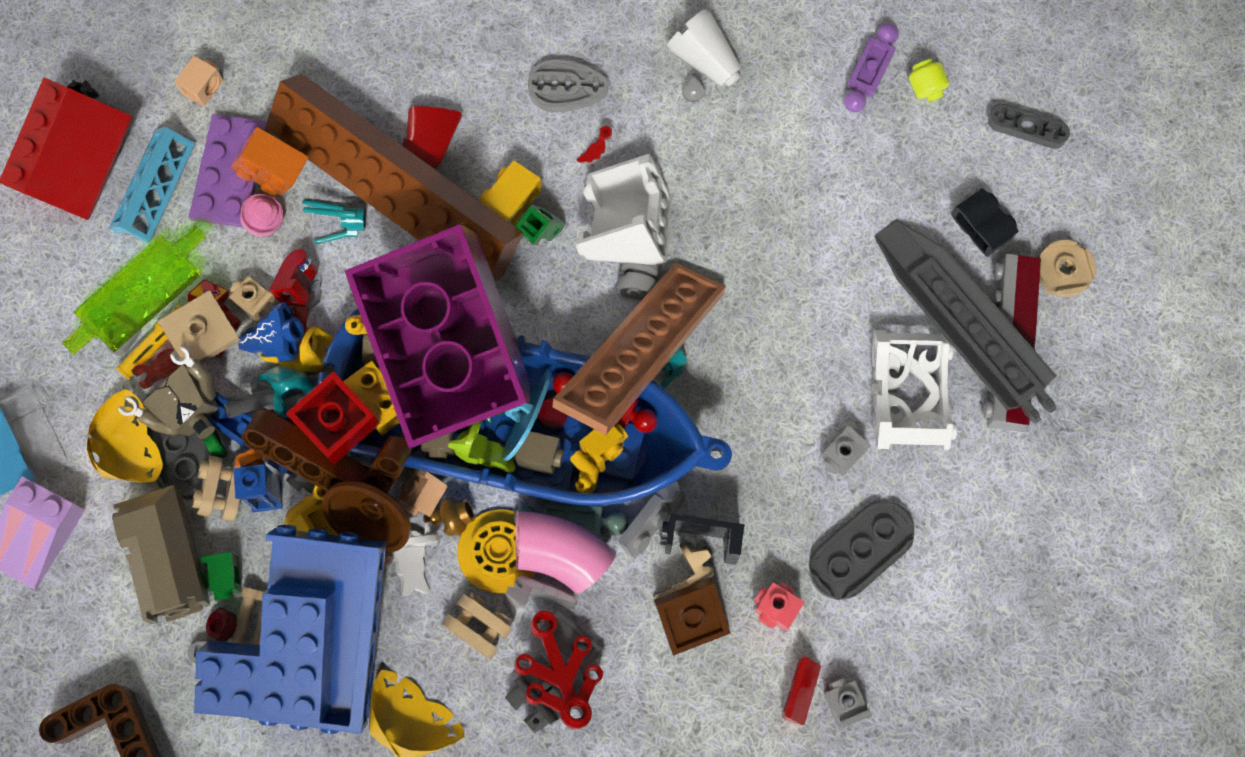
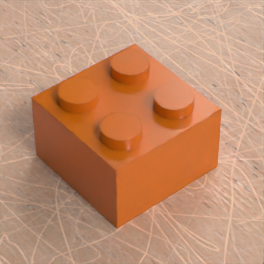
[230,127,309,196]

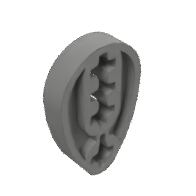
[528,59,608,112]

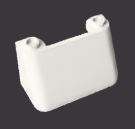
[576,153,671,265]

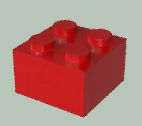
[286,371,380,465]

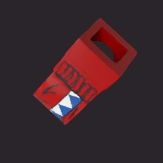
[269,249,318,306]

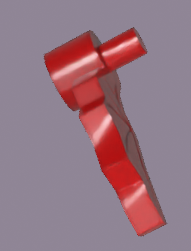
[577,126,612,163]

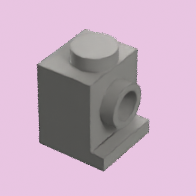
[821,425,871,476]
[824,677,872,729]

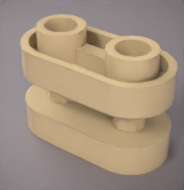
[191,456,240,522]
[441,592,513,660]

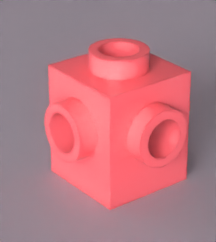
[754,582,805,632]

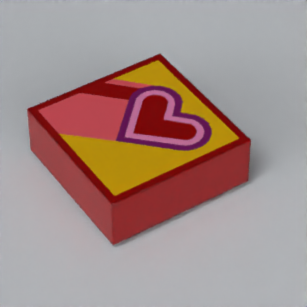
[187,279,229,303]

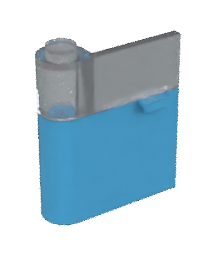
[0,383,70,495]

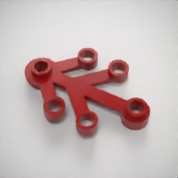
[514,611,603,729]

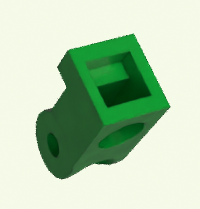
[515,205,565,245]

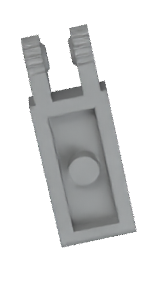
[618,481,686,559]

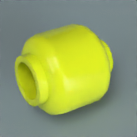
[908,58,950,103]

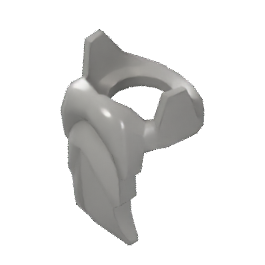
[503,576,578,623]

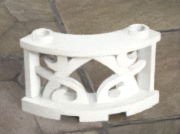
[872,330,957,450]

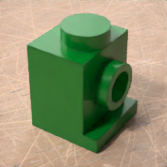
[200,552,241,601]

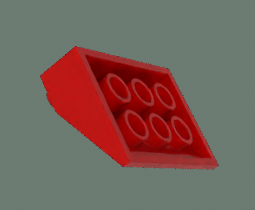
[0,77,133,220]

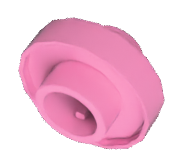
[240,194,283,237]

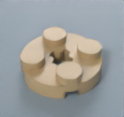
[1038,240,1096,298]

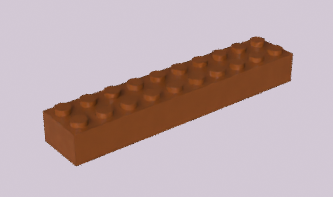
[265,73,523,282]

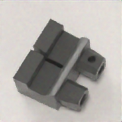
[505,655,572,733]

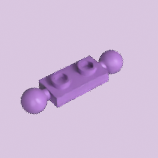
[844,23,899,112]

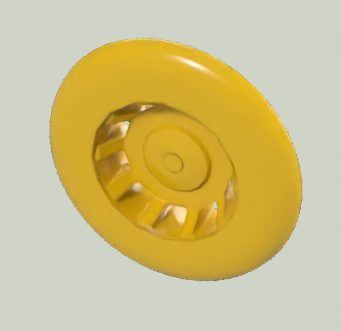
[457,509,535,593]

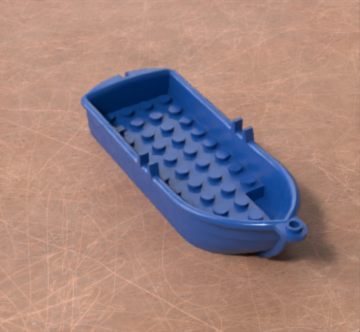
[317,308,732,506]

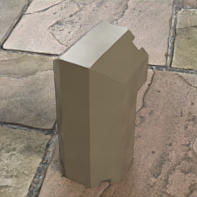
[112,485,210,624]

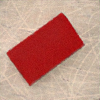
[782,656,821,725]

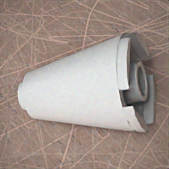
[667,9,742,87]

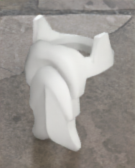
[390,521,440,597]

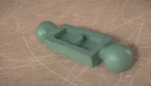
[514,503,628,538]

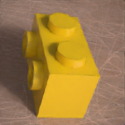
[479,160,543,226]
[343,361,399,436]

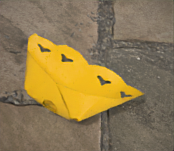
[86,389,163,483]
[369,670,465,757]

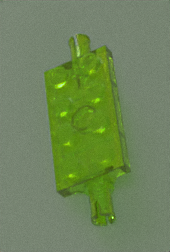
[61,225,207,356]

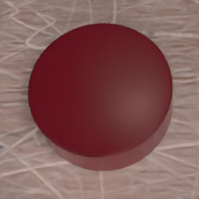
[538,398,568,430]
[206,608,237,641]

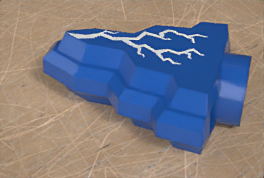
[238,302,304,362]

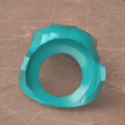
[258,366,315,418]

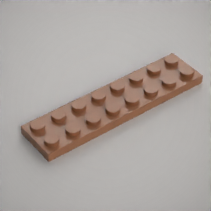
[552,262,726,435]

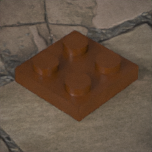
[654,578,731,656]

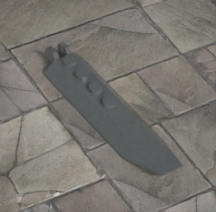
[874,220,1057,423]

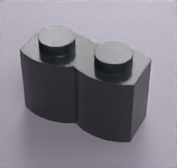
[951,188,1019,257]

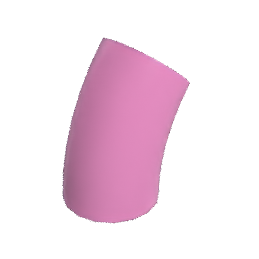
[515,511,616,593]

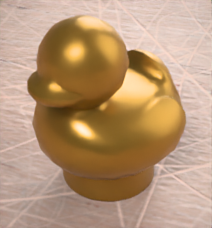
[423,498,475,536]

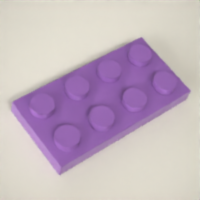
[188,114,268,228]

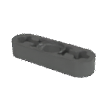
[988,104,1070,149]

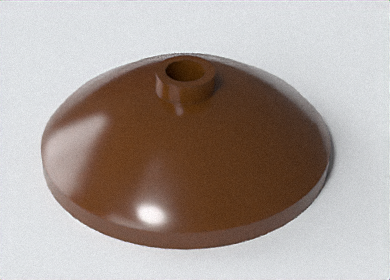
[322,481,411,553]

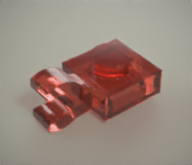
[131,348,181,389]

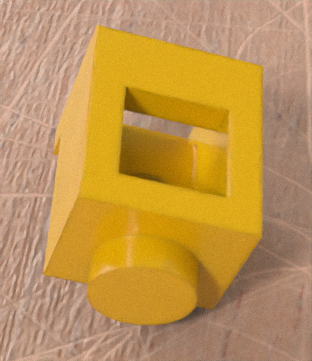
[579,423,628,473]

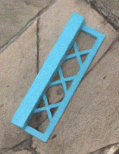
[109,126,195,243]

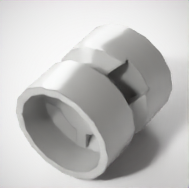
[617,263,659,300]

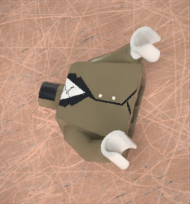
[118,344,218,439]

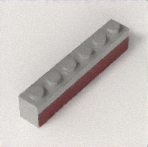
[983,254,1041,432]

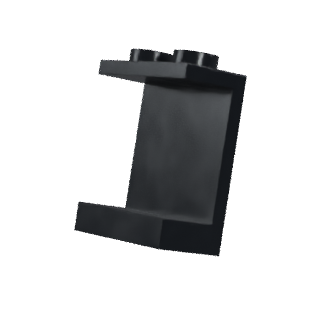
[660,513,745,565]

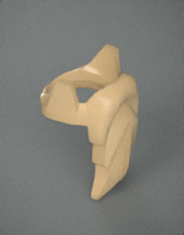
[654,542,714,599]

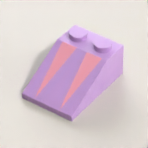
[0,477,85,590]

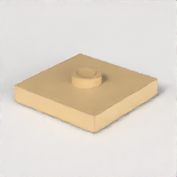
[158,290,241,365]

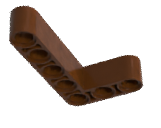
[242,410,412,493]
[39,684,161,757]

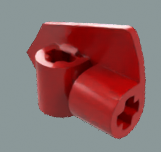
[403,106,462,169]

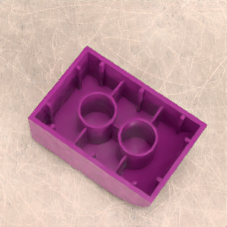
[344,224,530,448]

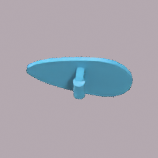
[501,369,552,461]

